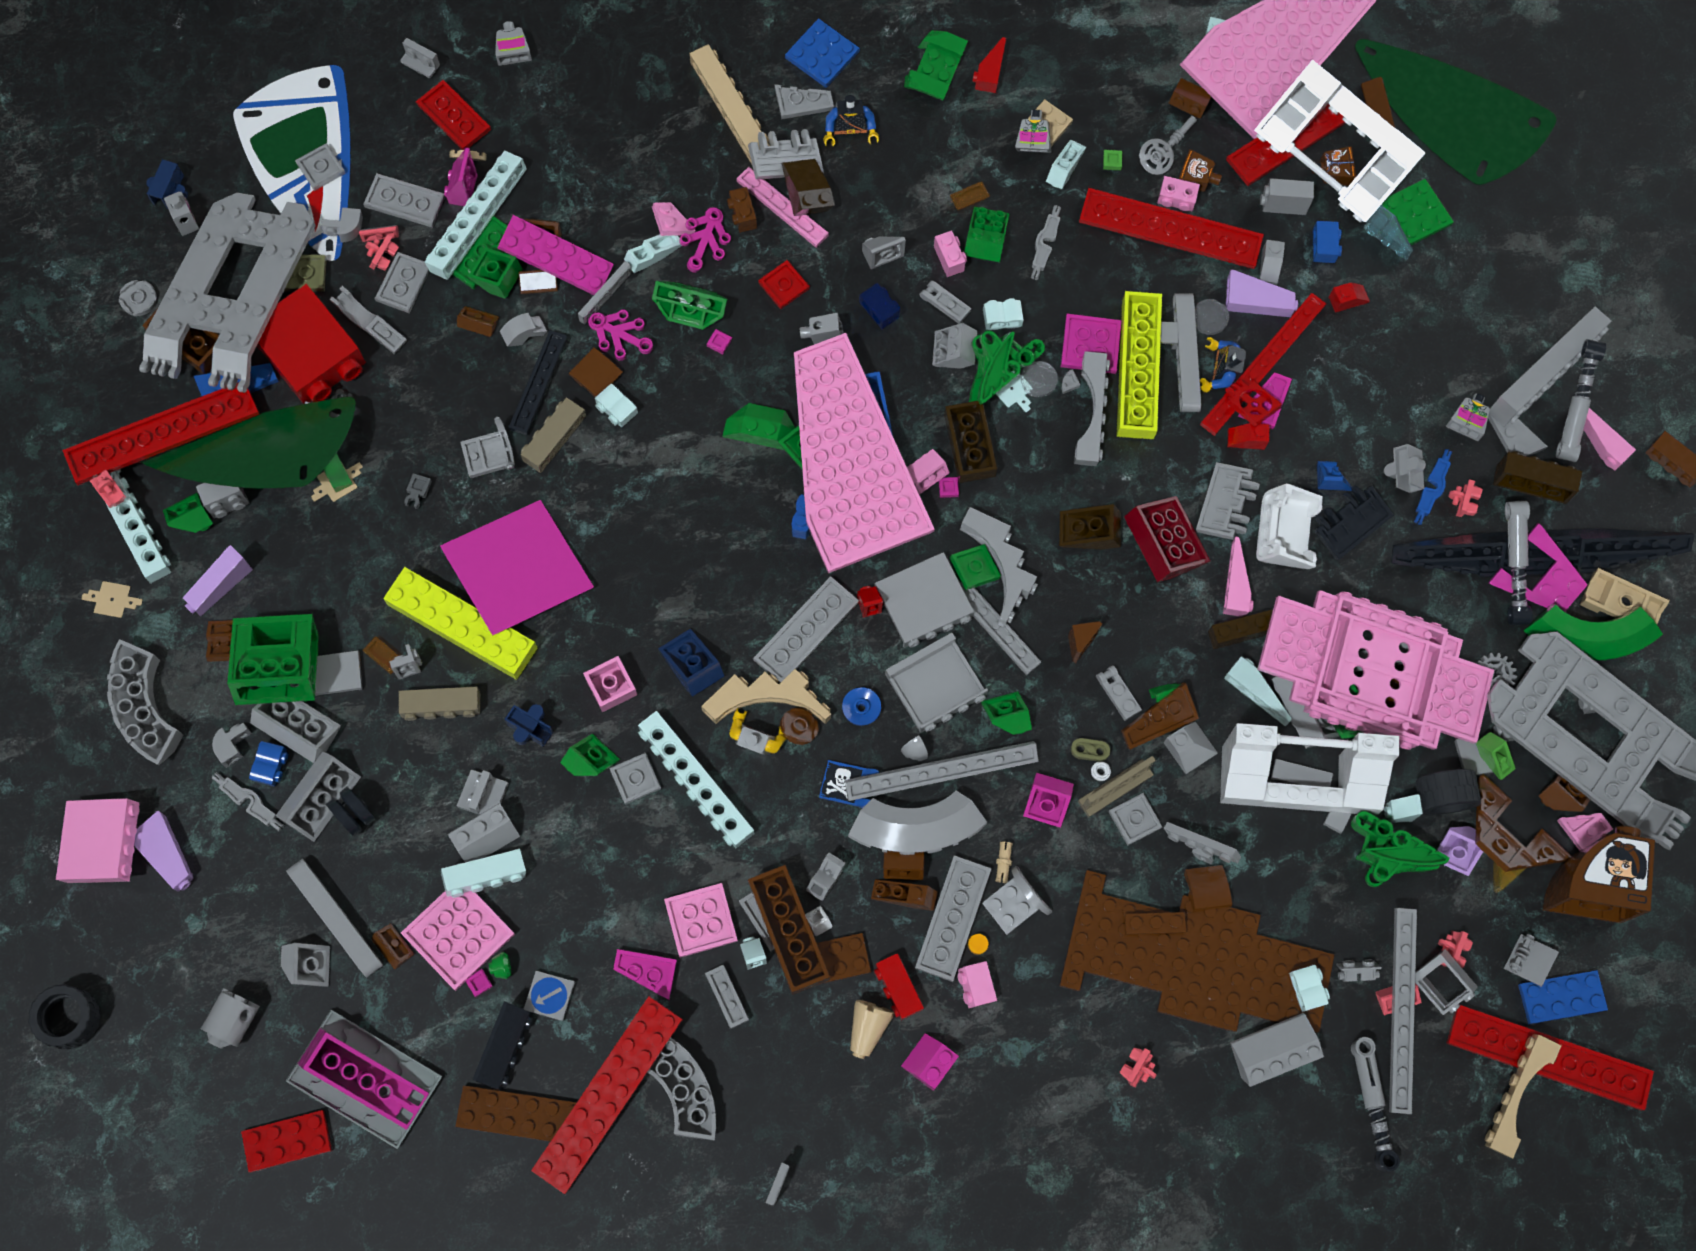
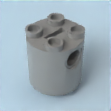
[200,988,260,1049]

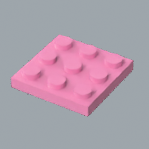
[664,883,738,958]

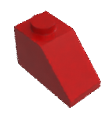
[1329,282,1370,313]
[1227,423,1269,450]
[857,586,883,618]

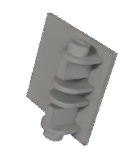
[1504,934,1559,987]

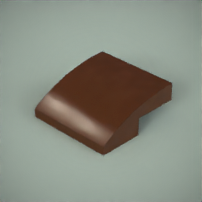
[568,348,622,397]
[206,620,233,662]
[1184,865,1232,911]

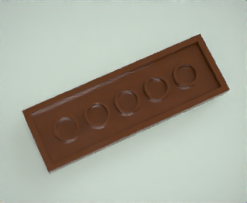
[455,1085,576,1142]

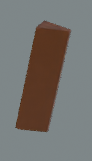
[1361,77,1395,147]

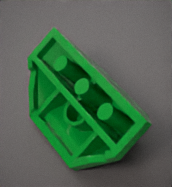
[652,280,727,329]
[723,403,795,450]

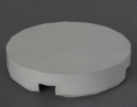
[119,280,157,316]

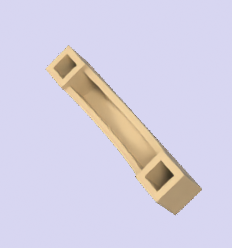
[1485,1034,1561,1158]

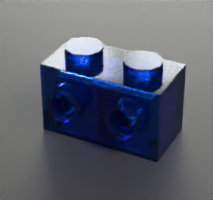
[859,283,900,329]

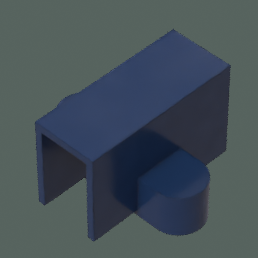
[146,159,188,209]
[504,704,553,747]

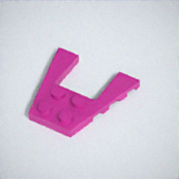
[1488,523,1587,612]

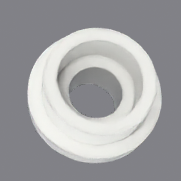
[1091,762,1111,781]

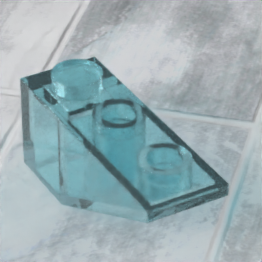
[1364,205,1413,260]

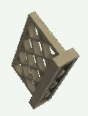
[1078,756,1156,818]

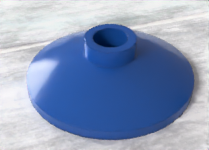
[842,687,881,726]

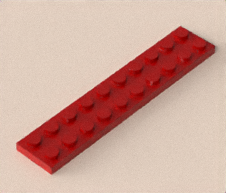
[1079,188,1264,269]
[62,382,259,485]
[531,996,683,1194]
[1447,1005,1654,1111]

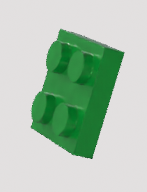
[950,544,1001,590]

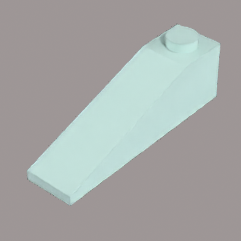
[1224,656,1292,726]

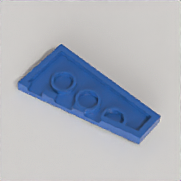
[194,363,279,396]

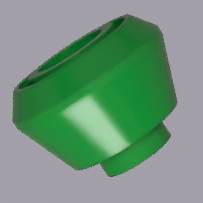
[488,952,511,979]

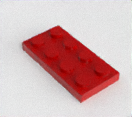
[416,80,491,150]
[241,1110,332,1173]

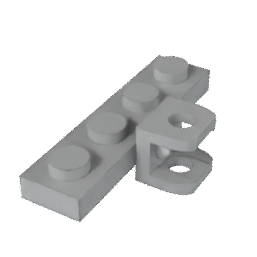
[1164,822,1241,864]

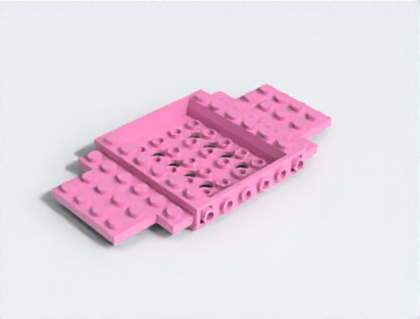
[1257,591,1494,750]

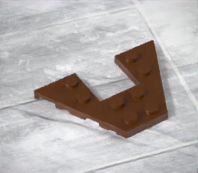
[1475,774,1571,872]

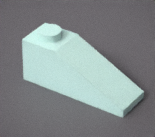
[1046,140,1086,189]

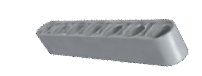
[1173,293,1201,412]
[286,858,383,978]

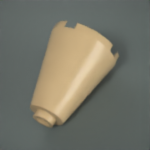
[850,1000,894,1059]

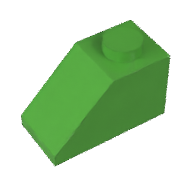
[1476,732,1516,780]

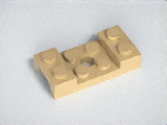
[1580,568,1669,624]

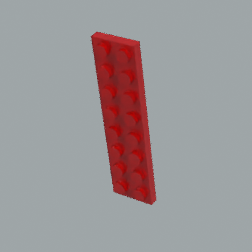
[1226,103,1346,186]

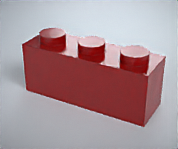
[874,953,924,1021]

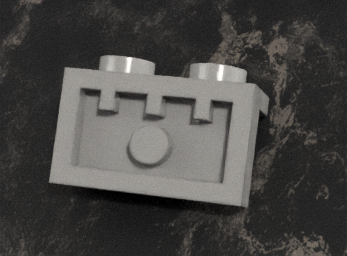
[400,38,440,78]
[389,644,422,679]

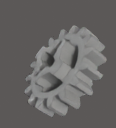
[1476,653,1517,691]

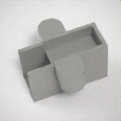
[1384,444,1426,493]

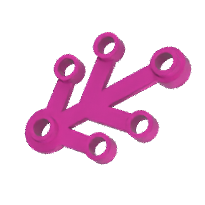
[679,208,731,272]
[588,310,653,360]

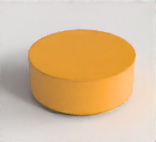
[968,934,988,955]

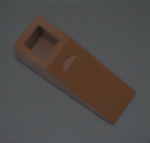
[871,880,937,911]

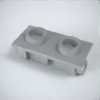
[1336,959,1381,982]

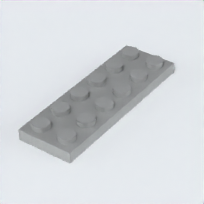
[753,576,859,683]
[915,856,991,982]

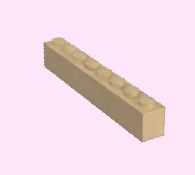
[690,44,770,164]

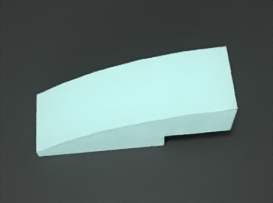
[624,235,682,273]

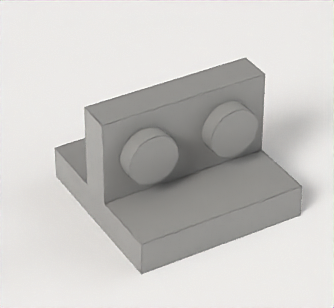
[457,770,509,815]

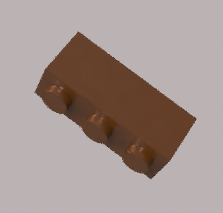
[1645,431,1696,488]

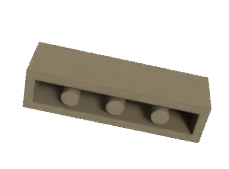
[521,397,586,473]
[399,687,480,721]

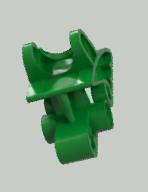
[969,331,1045,405]
[1351,811,1450,887]

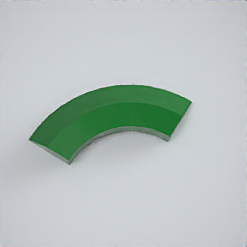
[1523,604,1663,660]

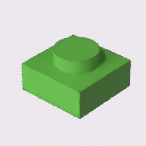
[1103,150,1122,170]

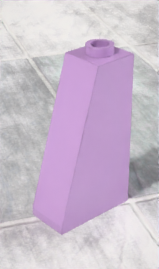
[1225,270,1298,317]
[183,545,253,616]
[134,810,194,892]

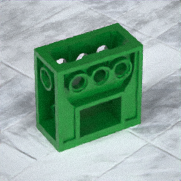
[227,614,319,705]

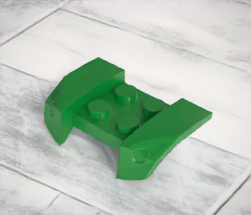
[904,30,968,101]

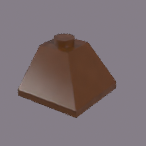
[1539,774,1591,812]

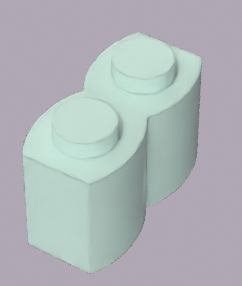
[983,298,1024,330]
[595,384,638,427]
[1289,965,1330,1012]

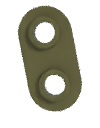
[1071,738,1110,762]

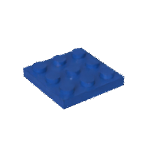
[785,18,860,88]

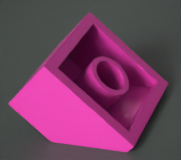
[1023,773,1074,828]
[901,1034,959,1091]

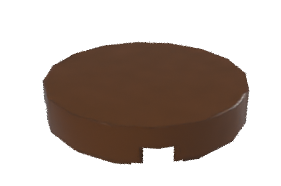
[780,708,819,745]

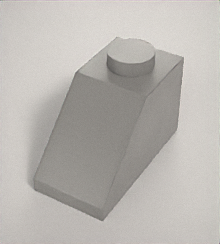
[1259,240,1285,285]

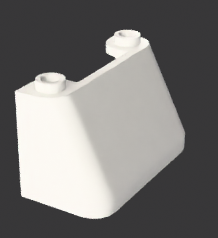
[1256,483,1323,569]

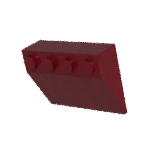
[1124,496,1210,582]

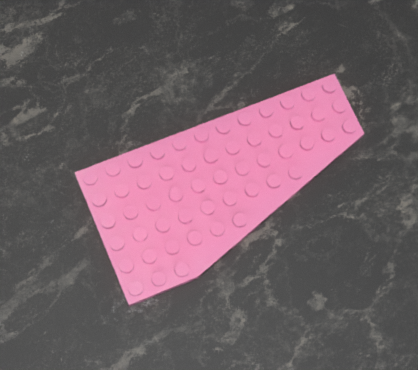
[1180,0,1376,139]
[794,333,935,573]

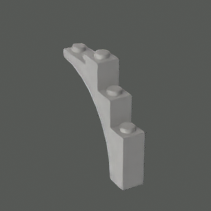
[960,507,1038,628]

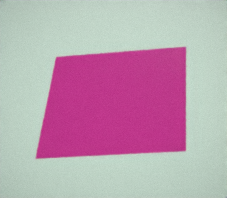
[440,500,594,636]

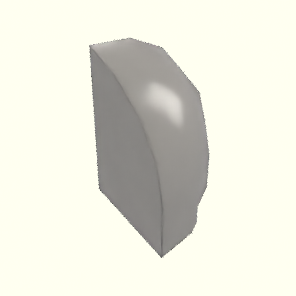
[901,735,928,761]

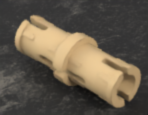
[995,842,1013,883]

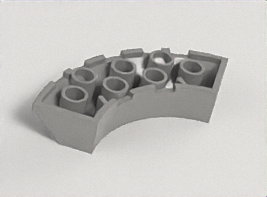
[107,639,183,765]
[848,791,987,855]
[630,1022,716,1140]

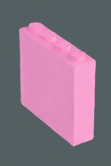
[56,799,139,883]

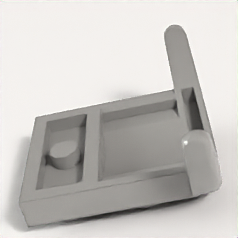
[461,417,515,478]
[982,866,1052,935]

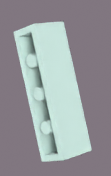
[441,849,526,898]

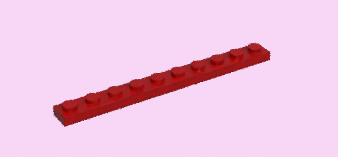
[1200,293,1326,436]

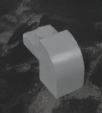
[321,208,363,242]
[500,313,547,346]
[212,723,252,768]
[806,853,845,901]

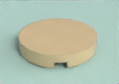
[450,150,487,161]

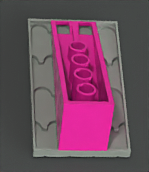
[285,1010,442,1149]

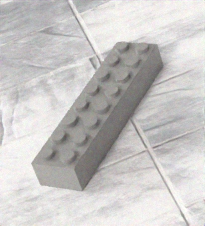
[1489,306,1612,427]

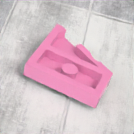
[652,202,696,236]
[1557,813,1613,851]

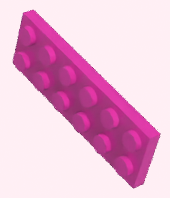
[497,215,614,295]

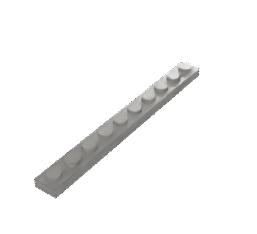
[844,741,1038,801]
[1389,908,1417,1114]

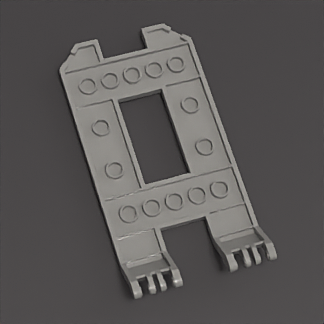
[140,193,316,393]
[1487,632,1696,850]

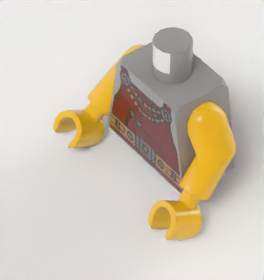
[730,708,787,755]

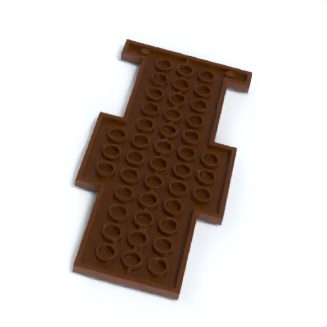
[1059,870,1334,1033]

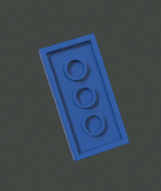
[1518,970,1608,1024]

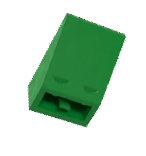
[964,207,1009,262]

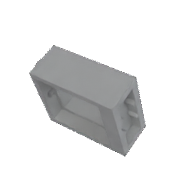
[1415,949,1478,1015]

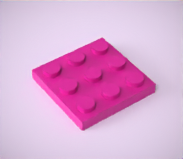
[1061,314,1121,374]

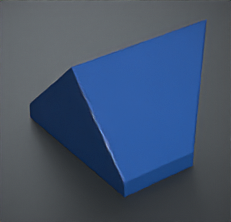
[1317,461,1352,491]

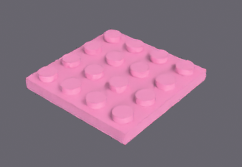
[401,891,515,991]

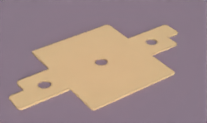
[311,462,363,502]
[82,581,143,618]

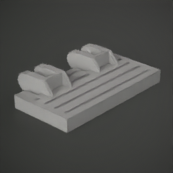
[748,129,824,179]
[1196,462,1260,540]

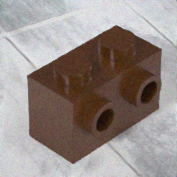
[1168,78,1211,118]
[727,187,757,233]
[883,851,924,880]

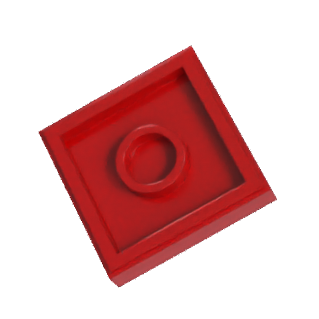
[758,260,810,309]

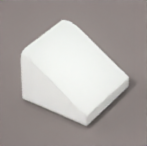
[805,906,832,936]

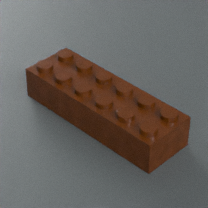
[748,865,830,995]

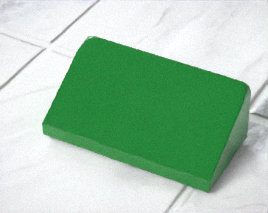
[324,453,353,493]

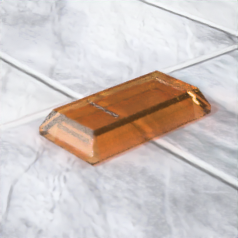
[950,181,990,211]
[362,636,399,674]

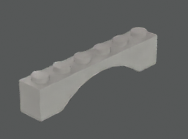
[1074,352,1110,466]

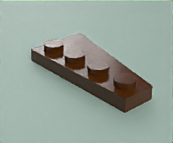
[1121,682,1199,749]

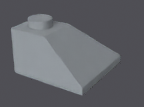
[862,236,906,269]
[1164,722,1218,774]
[281,943,330,987]

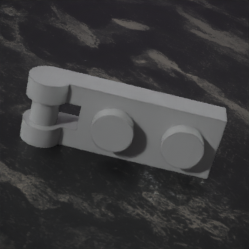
[919,281,971,324]
[1096,665,1142,721]

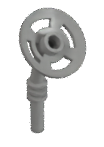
[1139,116,1197,175]

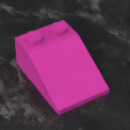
[444,148,477,206]

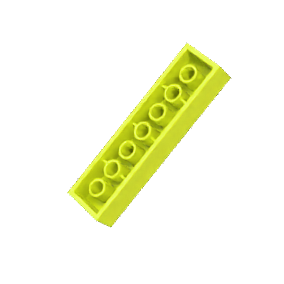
[1117,291,1162,439]
[383,567,537,680]

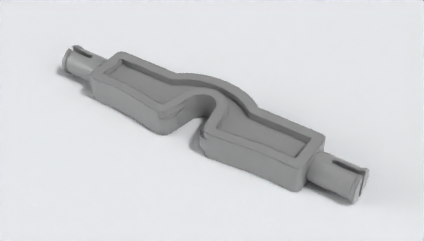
[1031,205,1061,280]
[212,772,285,832]

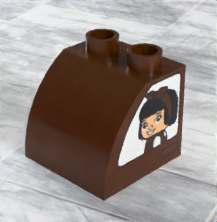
[1543,826,1655,923]

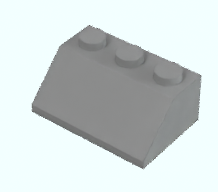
[448,803,520,862]

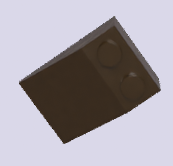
[782,159,835,216]
[1059,504,1121,550]

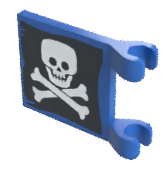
[819,760,879,808]

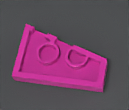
[1238,372,1292,429]
[613,949,677,1000]

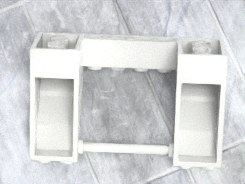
[1255,60,1425,223]
[1220,723,1399,816]

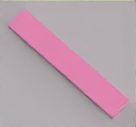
[736,167,829,248]

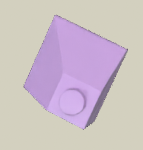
[1436,826,1483,876]

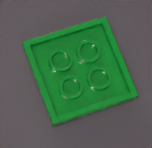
[1380,179,1454,248]

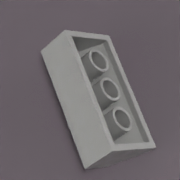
[1272,676,1339,748]
[250,686,341,763]
[276,751,361,842]
[1230,1013,1324,1087]

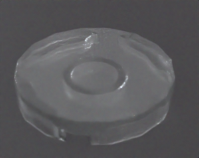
[1195,299,1229,335]
[1021,361,1058,397]

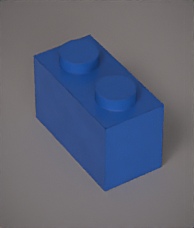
[1313,221,1342,263]

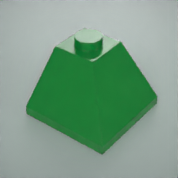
[163,493,213,533]
[981,691,1032,735]
[560,734,620,776]

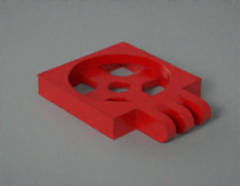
[1225,379,1282,427]

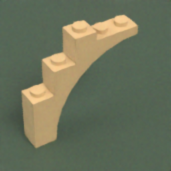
[701,669,831,724]

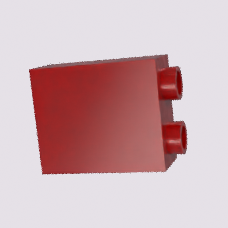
[257,284,366,404]

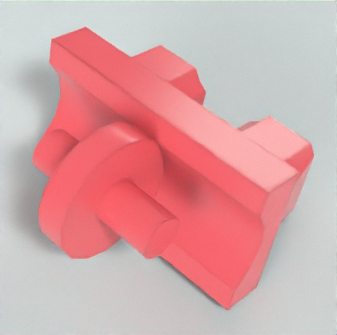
[365,235,399,271]
[90,470,126,508]
[1449,479,1483,517]
[1438,931,1473,968]
[1120,1048,1157,1088]

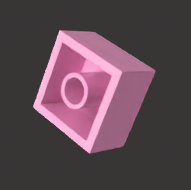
[583,656,637,712]

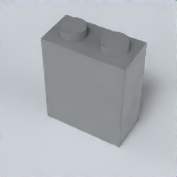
[1260,179,1314,215]

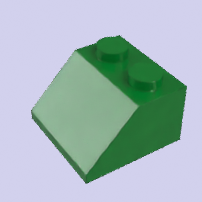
[468,247,523,299]

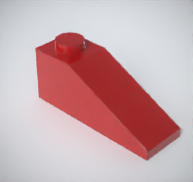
[973,37,1006,93]

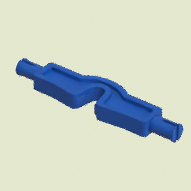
[1414,449,1452,525]

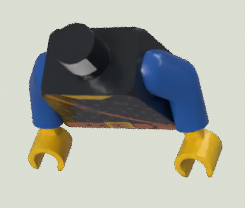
[823,95,879,146]
[1200,337,1246,392]

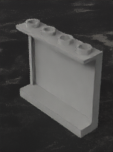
[875,552,974,648]
[885,633,988,733]

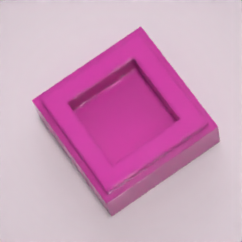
[707,329,732,355]
[939,477,959,498]
[466,969,493,997]

